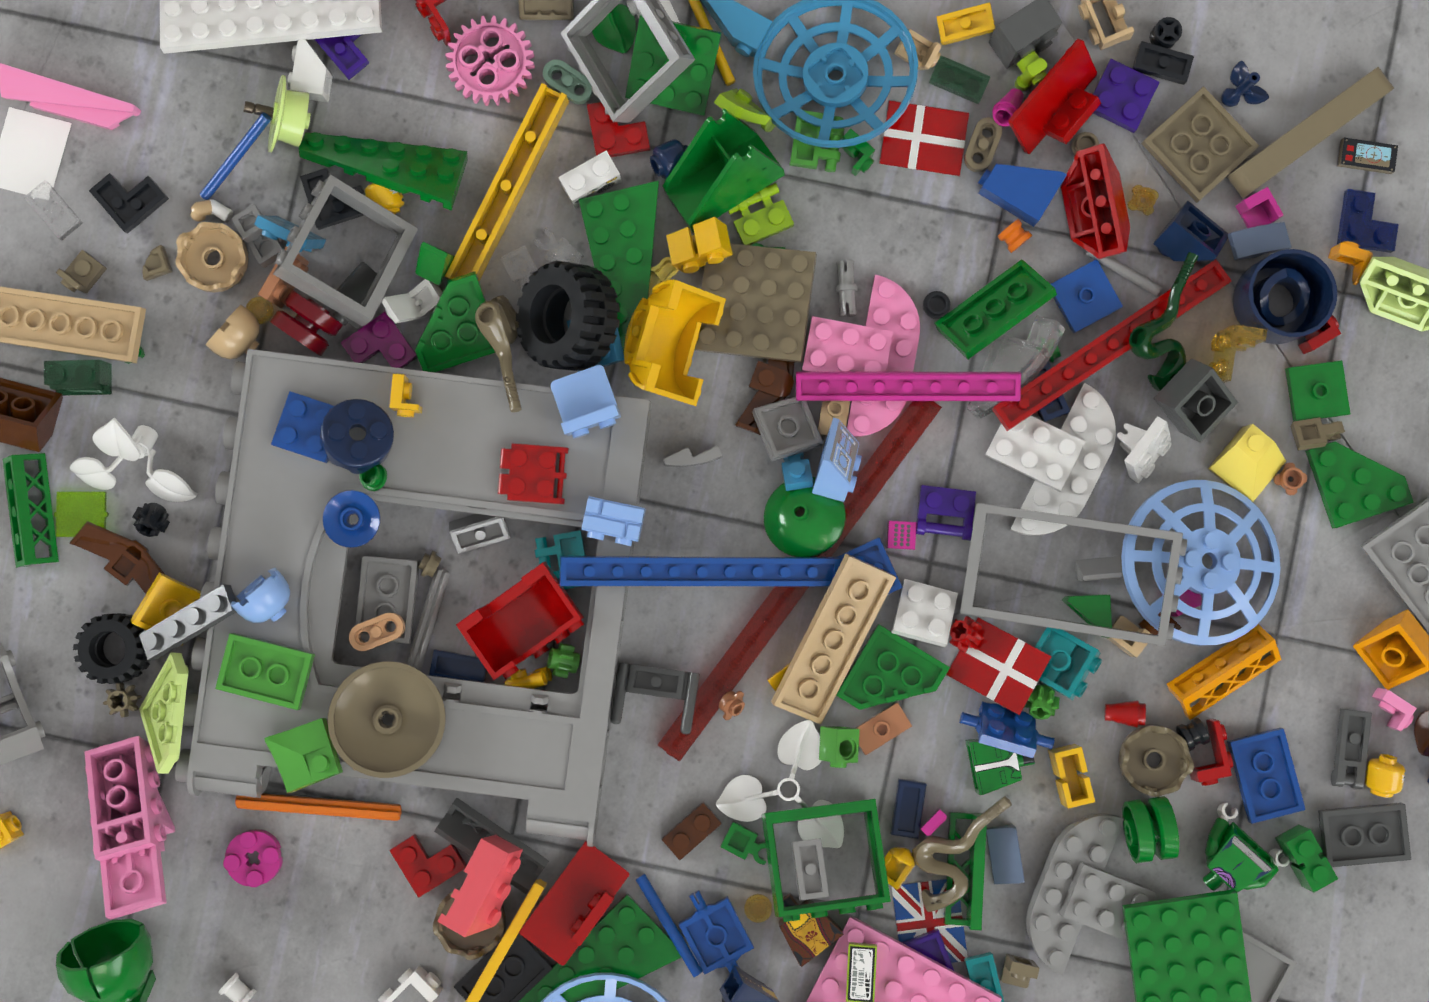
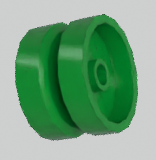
[1122,796,1180,864]

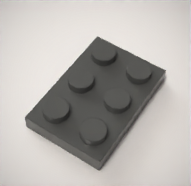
[1318,803,1411,867]

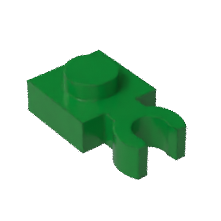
[720,821,766,865]

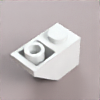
[287,39,333,103]

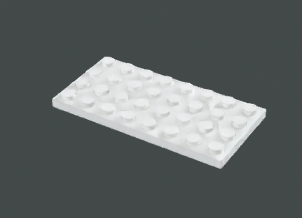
[160,0,382,54]

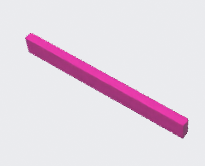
[796,372,1021,401]

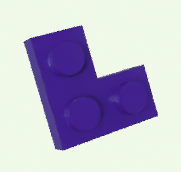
[314,34,369,80]

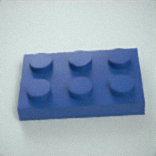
[1227,728,1306,824]

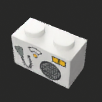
[558,150,622,208]

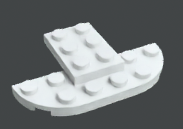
[985,383,1116,536]

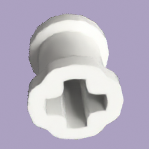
[218,973,257,1002]

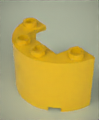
[624,279,726,406]

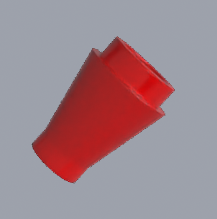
[1104,700,1146,728]

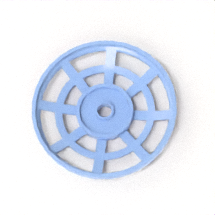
[1121,480,1281,646]

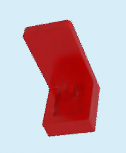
[1190,719,1233,786]

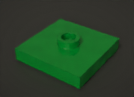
[1285,360,1351,422]

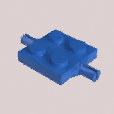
[959,701,1055,758]
[679,890,754,975]

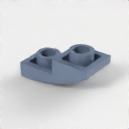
[1228,222,1292,260]

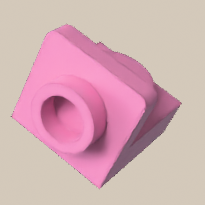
[1372,688,1417,731]

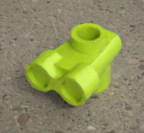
[1015,51,1047,91]

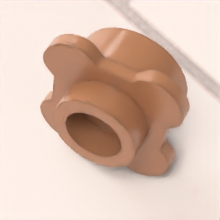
[1274,463,1307,495]
[719,691,745,720]

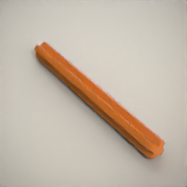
[235,793,402,821]

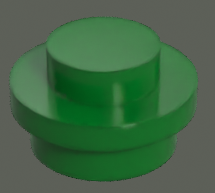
[359,464,387,491]

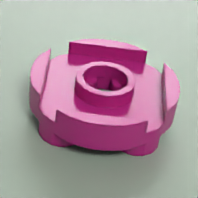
[223,830,283,887]

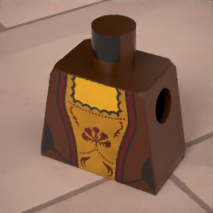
[779,893,844,967]

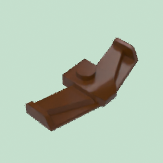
[735,359,795,435]
[70,521,165,594]

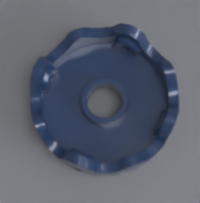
[320,399,394,474]

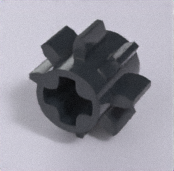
[132,503,170,537]

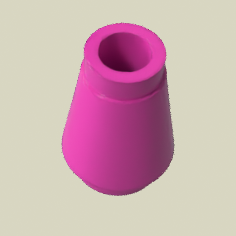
[992,88,1024,127]

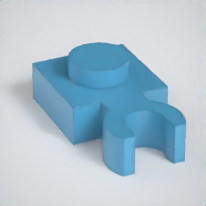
[781,452,813,491]

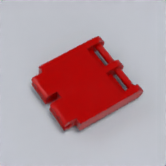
[498,443,569,504]

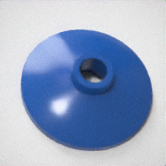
[323,490,380,548]

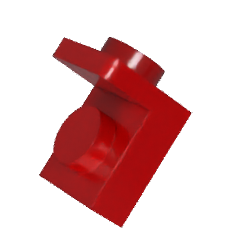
[1298,315,1341,354]

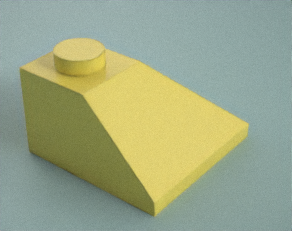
[1208,424,1286,502]

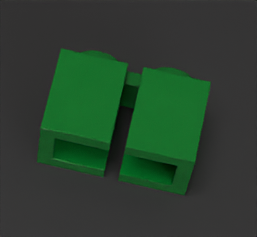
[1275,824,1338,893]

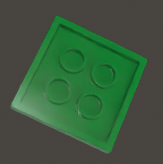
[625,14,722,116]

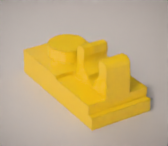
[936,2,995,45]

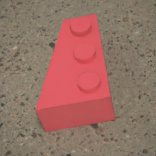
[437,835,523,937]

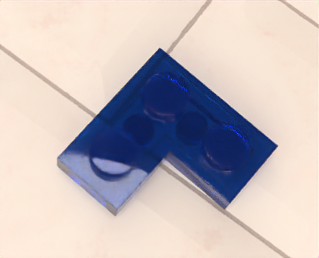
[1337,189,1399,253]

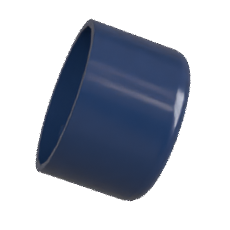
[1233,249,1337,344]

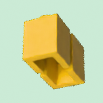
[666,217,733,273]
[1048,744,1095,809]

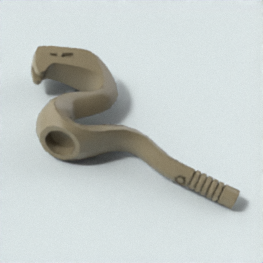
[475,295,522,413]
[912,796,1012,912]

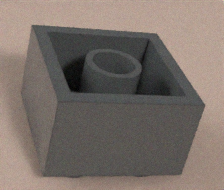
[988,0,1062,69]
[1153,358,1238,443]

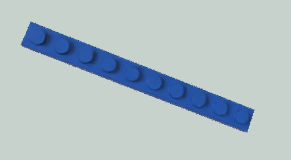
[559,556,841,586]

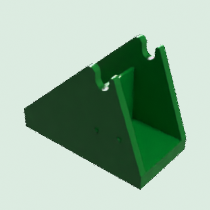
[662,109,785,233]

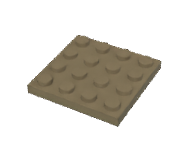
[694,244,817,363]

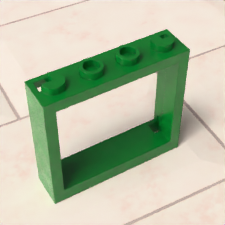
[761,799,891,922]

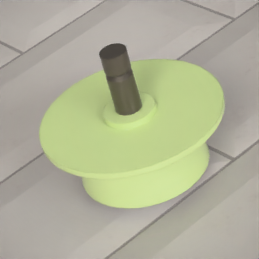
[243,75,311,153]

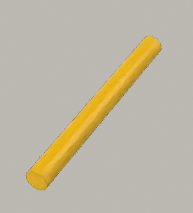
[688,0,736,86]

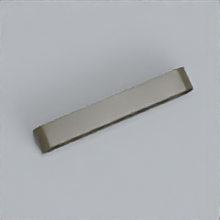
[1227,67,1394,198]

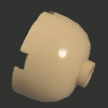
[206,305,260,359]

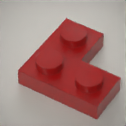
[587,102,650,157]
[389,834,467,898]

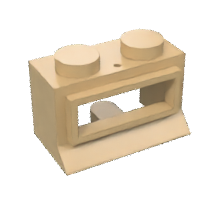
[1078,0,1134,51]

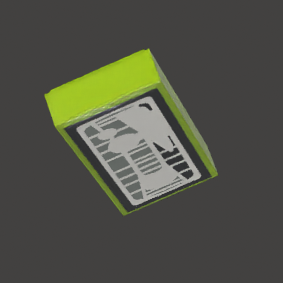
[846,942,877,1002]

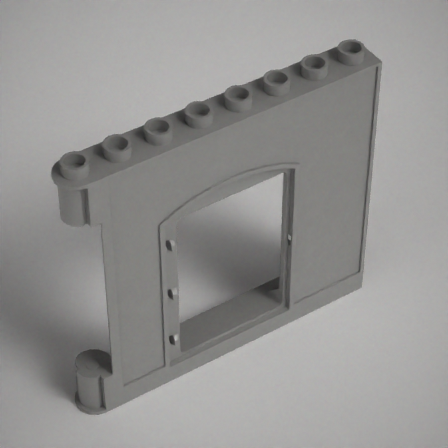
[175,349,652,847]

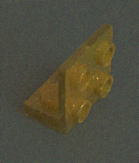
[1209,324,1267,383]

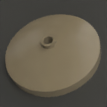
[328,661,446,778]

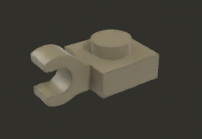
[1290,417,1345,451]

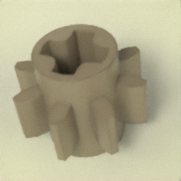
[103,682,142,718]

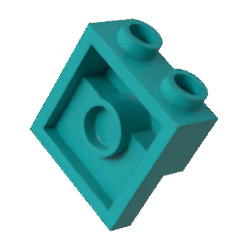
[1035,627,1102,701]

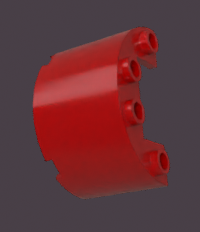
[456,561,584,680]

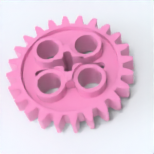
[445,16,535,106]

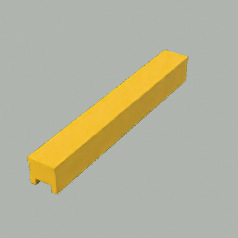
[445,83,569,281]

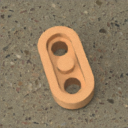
[349,613,405,651]

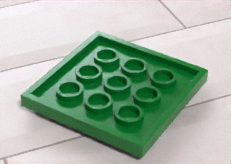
[1122,889,1252,1002]

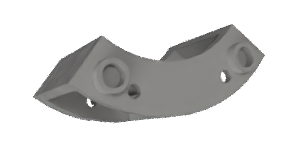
[0,642,45,766]

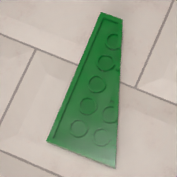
[298,132,468,211]
[579,180,659,354]
[519,893,681,1002]

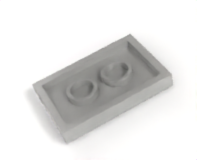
[355,556,420,644]

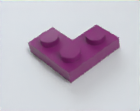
[341,311,418,368]

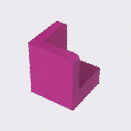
[1235,187,1283,228]

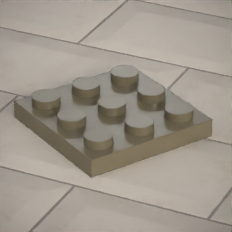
[1141,86,1259,203]

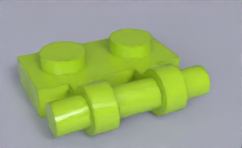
[728,183,794,246]

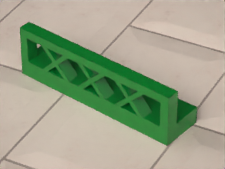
[2,453,59,568]
[944,811,987,931]

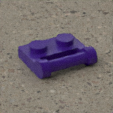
[916,485,976,541]

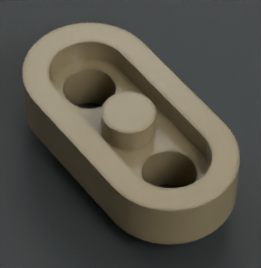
[964,117,1002,172]

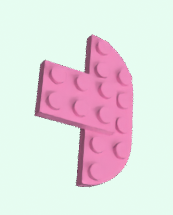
[802,275,920,437]

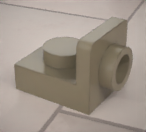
[56,250,107,294]
[1000,954,1040,988]

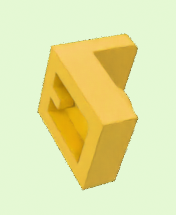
[389,374,422,418]
[0,811,24,849]

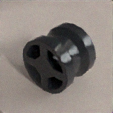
[1149,17,1182,49]
[1176,717,1210,752]

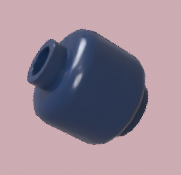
[650,139,688,179]

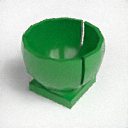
[56,919,156,1002]

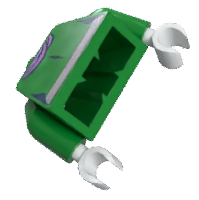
[1203,803,1290,892]

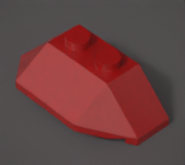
[1061,143,1130,259]

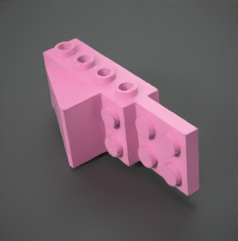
[84,736,175,920]

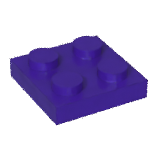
[1093,59,1160,133]

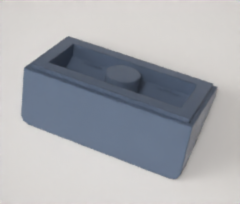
[986,824,1025,884]

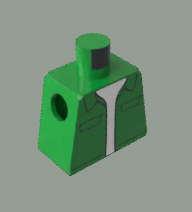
[965,739,1035,795]

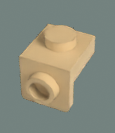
[894,29,942,70]

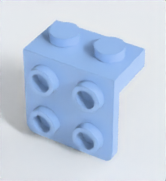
[550,365,621,439]

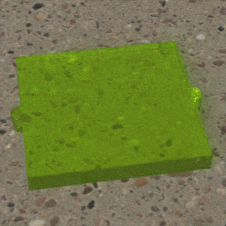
[53,492,109,537]

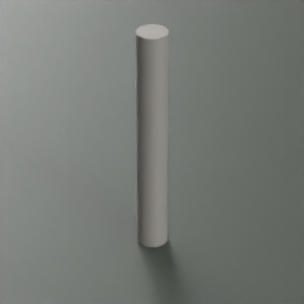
[1086,251,1162,296]

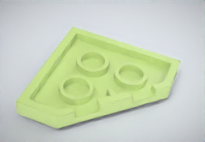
[139,652,189,774]

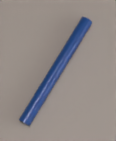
[200,112,272,200]
[636,874,703,977]

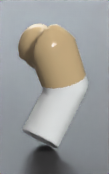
[190,199,234,223]

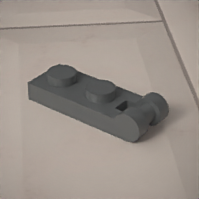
[1331,708,1372,789]

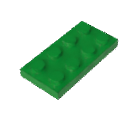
[934,259,1057,360]

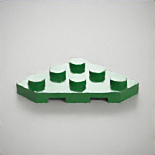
[415,271,496,372]
[1305,442,1414,529]
[836,624,950,710]

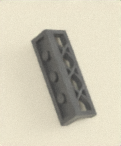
[434,798,549,894]

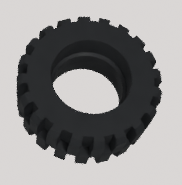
[516,261,620,371]

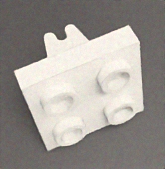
[1117,416,1172,483]

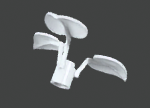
[70,418,198,502]
[716,720,844,848]

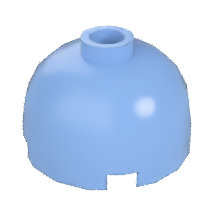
[231,567,290,623]

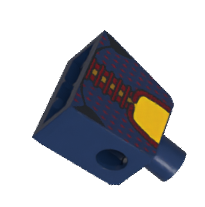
[719,965,779,1002]

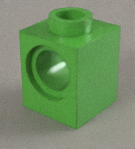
[819,726,860,768]

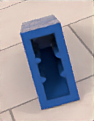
[978,164,1067,227]

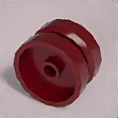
[270,290,343,356]

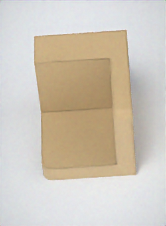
[1107,616,1151,658]

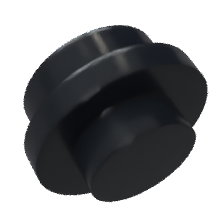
[923,291,950,319]

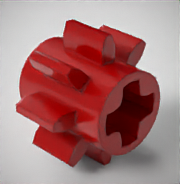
[949,616,984,653]

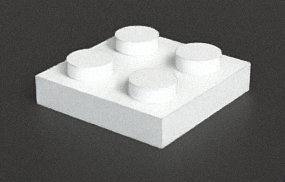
[891,579,958,647]

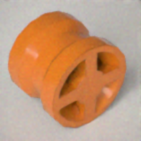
[997,219,1032,253]

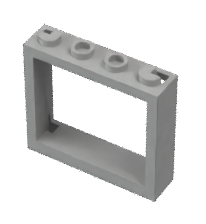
[560,0,695,123]
[273,174,418,327]

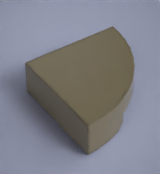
[142,245,173,281]

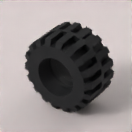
[73,613,150,684]

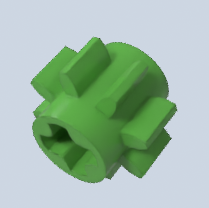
[547,643,580,678]
[1024,685,1060,720]

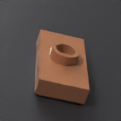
[856,702,912,756]

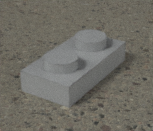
[791,838,829,901]

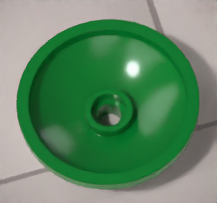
[764,477,846,557]

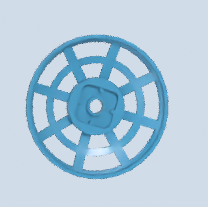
[753,0,918,148]

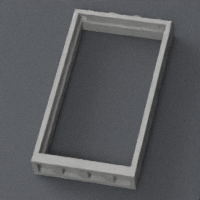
[960,503,1187,646]

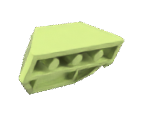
[1359,257,1429,332]

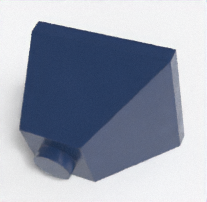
[1153,201,1228,261]

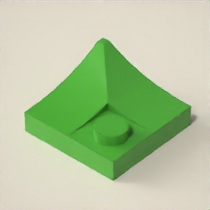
[264,718,343,793]

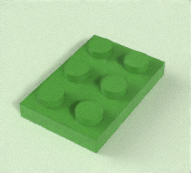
[215,633,315,710]

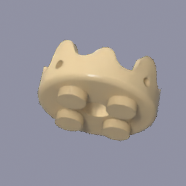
[176,222,249,293]

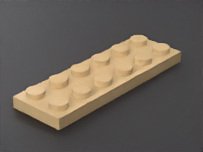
[0,287,146,363]
[771,554,896,724]

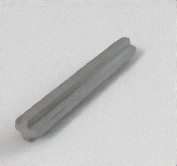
[406,569,450,671]

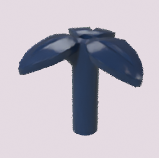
[1221,61,1269,107]

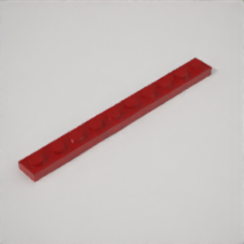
[992,259,1232,431]

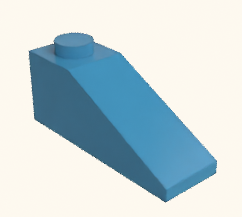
[700,0,772,57]

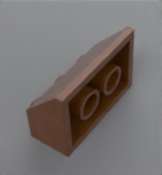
[0,378,63,452]

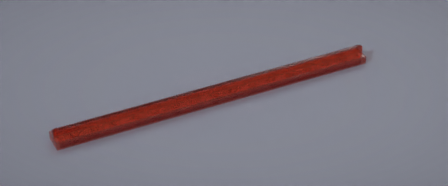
[658,401,942,762]

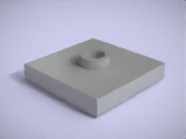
[752,396,824,462]

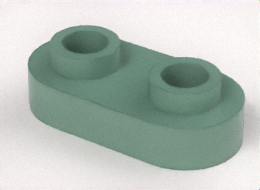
[543,60,593,105]

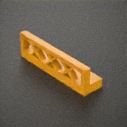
[1167,624,1282,720]

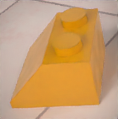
[1353,609,1429,690]

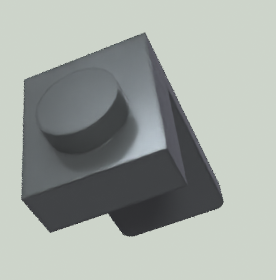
[333,262,377,329]

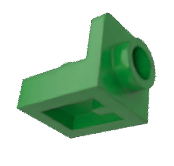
[842,128,875,176]

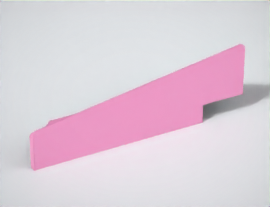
[0,63,141,130]

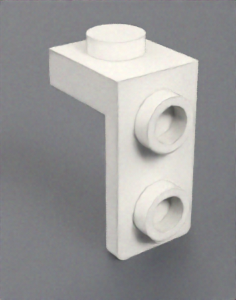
[381,279,442,323]
[378,965,443,1002]

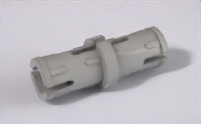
[836,260,857,317]

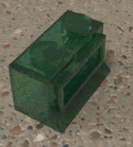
[44,360,112,396]

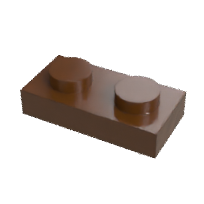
[662,801,722,860]

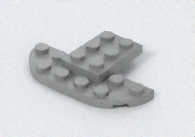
[1026,813,1156,975]

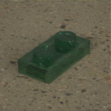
[929,55,990,104]

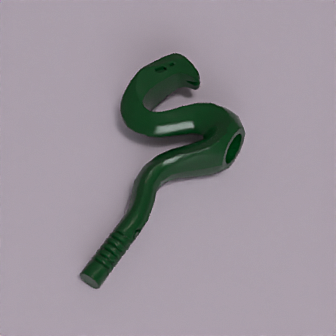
[1129,252,1199,391]

